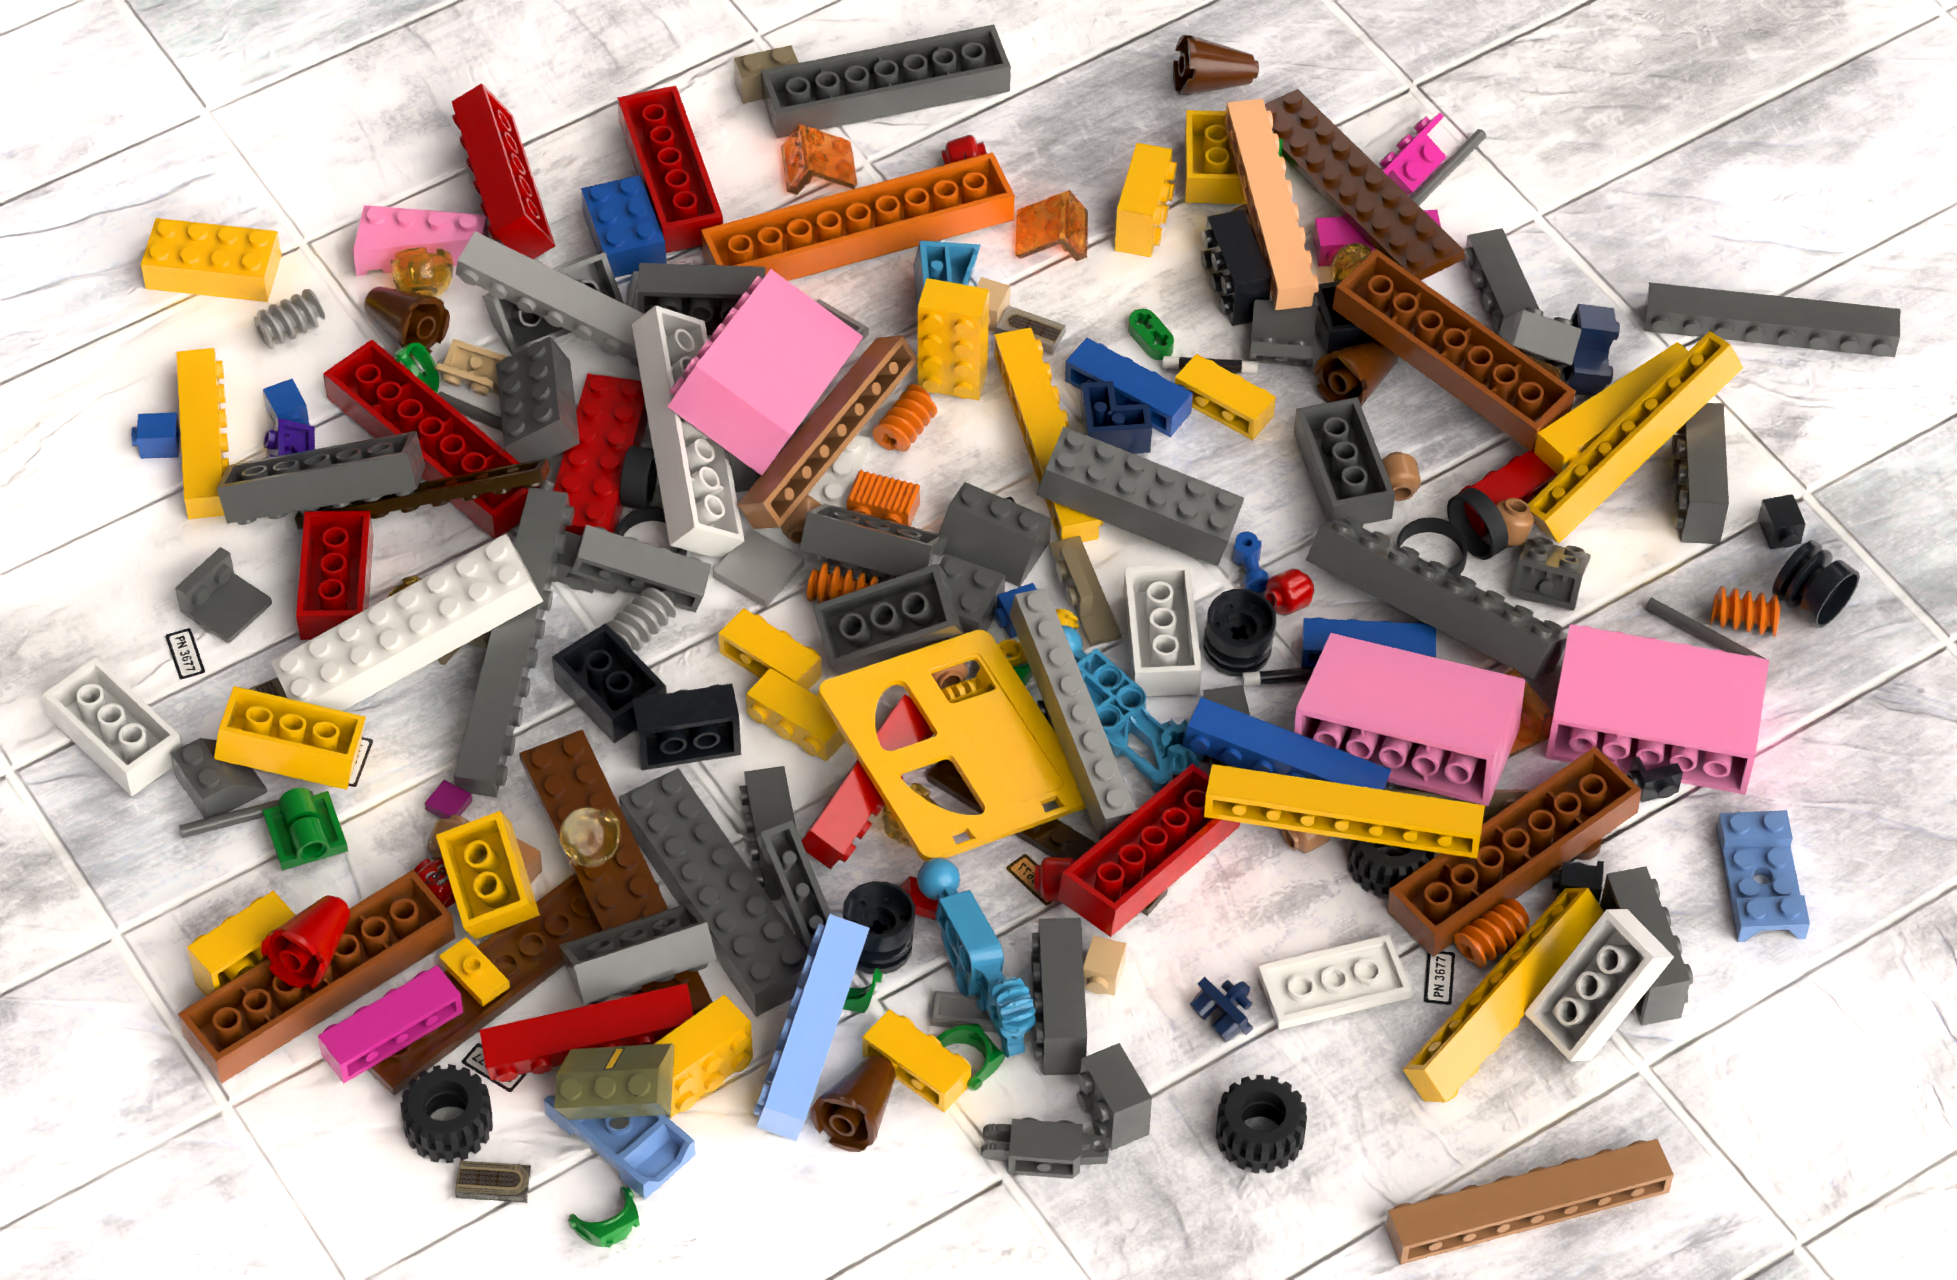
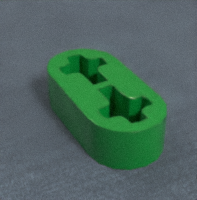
[1128,309,1174,360]

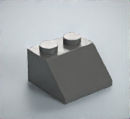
[170,738,267,819]

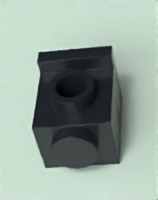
[1552,861,1604,903]

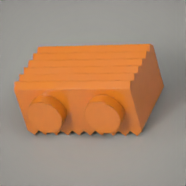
[847,470,920,526]

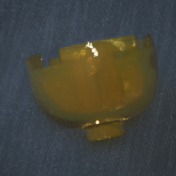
[390,247,454,297]

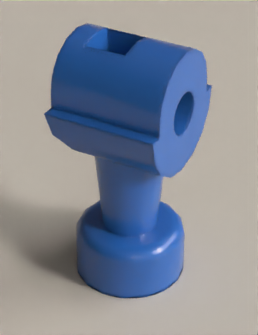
[1232,531,1269,593]

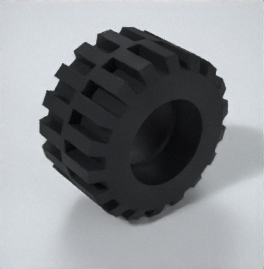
[1347,839,1435,897]
[400,1064,493,1163]
[1216,1075,1307,1173]

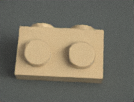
[435,339,508,396]

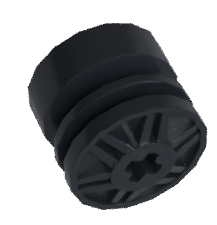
[1772,540,1860,628]
[1203,589,1276,677]
[843,881,915,974]

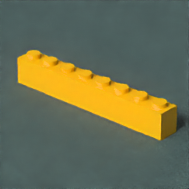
[994,327,1103,542]
[1528,331,1743,544]
[1204,764,1485,859]
[1402,888,1604,1103]

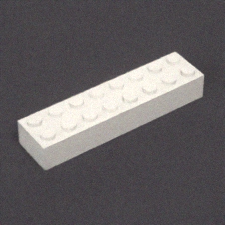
[632,306,744,559]
[271,534,543,711]

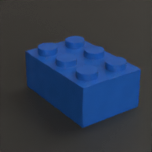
[581,175,667,278]

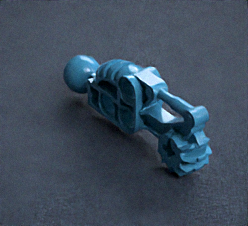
[1062,625,1205,792]
[917,858,1036,1058]

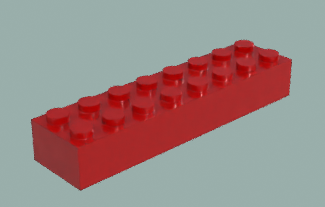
[323,339,540,540]

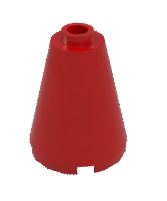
[261,895,351,988]

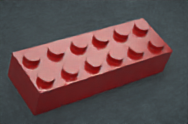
[451,83,556,259]
[617,85,723,253]
[553,373,648,536]
[1058,764,1240,937]

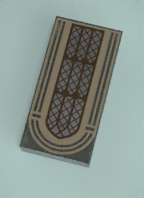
[455,1161,532,1203]

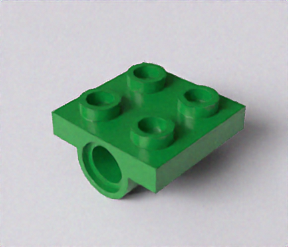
[262,788,348,871]

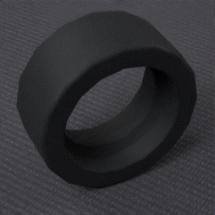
[620,446,657,509]

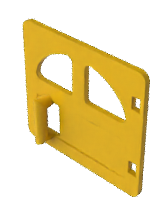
[818,630,1086,861]

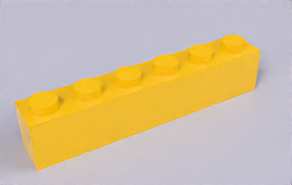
[1534,341,1688,475]
[176,348,230,520]

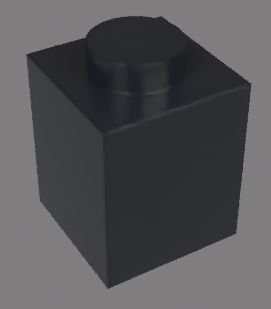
[1758,494,1806,549]

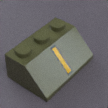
[554,1043,674,1120]

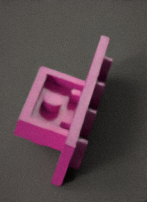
[1379,113,1447,195]

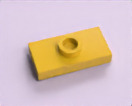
[439,937,510,1007]

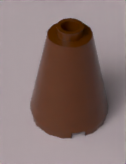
[1173,35,1259,95]
[364,286,450,356]
[1314,340,1398,406]
[811,1056,896,1152]

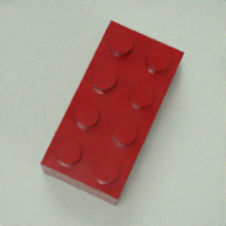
[296,511,374,640]

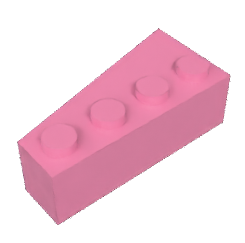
[353,205,489,276]

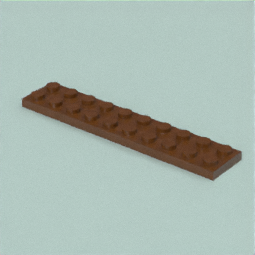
[1265,89,1465,280]
[519,729,713,1015]
[368,874,659,1095]

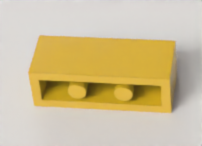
[1175,354,1276,441]
[718,608,822,690]
[746,668,846,762]
[862,1009,971,1113]

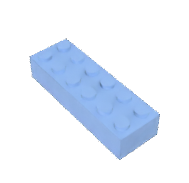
[753,914,869,1141]

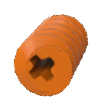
[873,384,938,452]
[806,562,878,603]
[1710,586,1781,637]
[1453,898,1529,968]

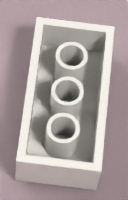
[1123,565,1202,696]
[42,657,183,797]
[1525,909,1674,1062]

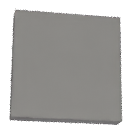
[713,529,804,608]

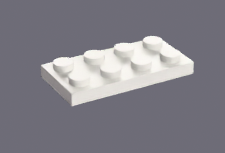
[1257,934,1412,1030]

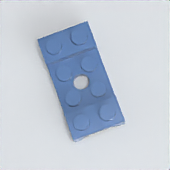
[1716,810,1810,942]
[544,1095,696,1200]

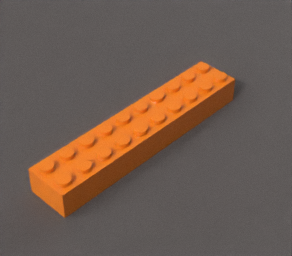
[701,152,1015,281]

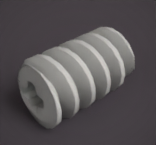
[253,288,325,349]
[607,587,676,651]

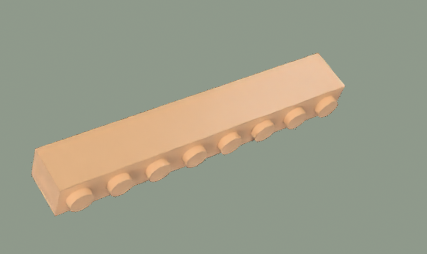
[1225,99,1319,310]

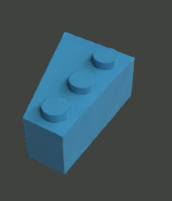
[913,241,981,313]

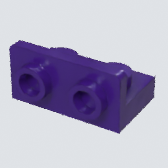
[263,418,315,458]

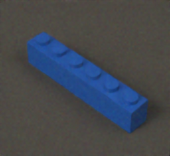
[1182,697,1391,790]

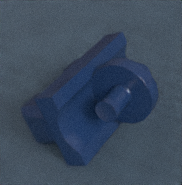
[1190,976,1254,1042]

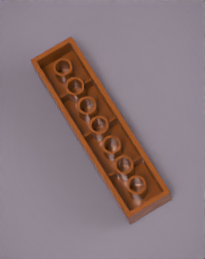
[1333,249,1576,451]
[1388,746,1641,957]
[178,870,456,1084]

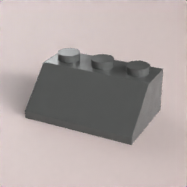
[939,482,1051,587]

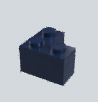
[1561,304,1620,396]
[1080,381,1152,454]

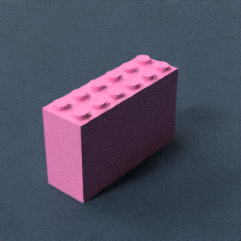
[667,269,863,476]
[1546,624,1769,795]
[1294,633,1525,806]

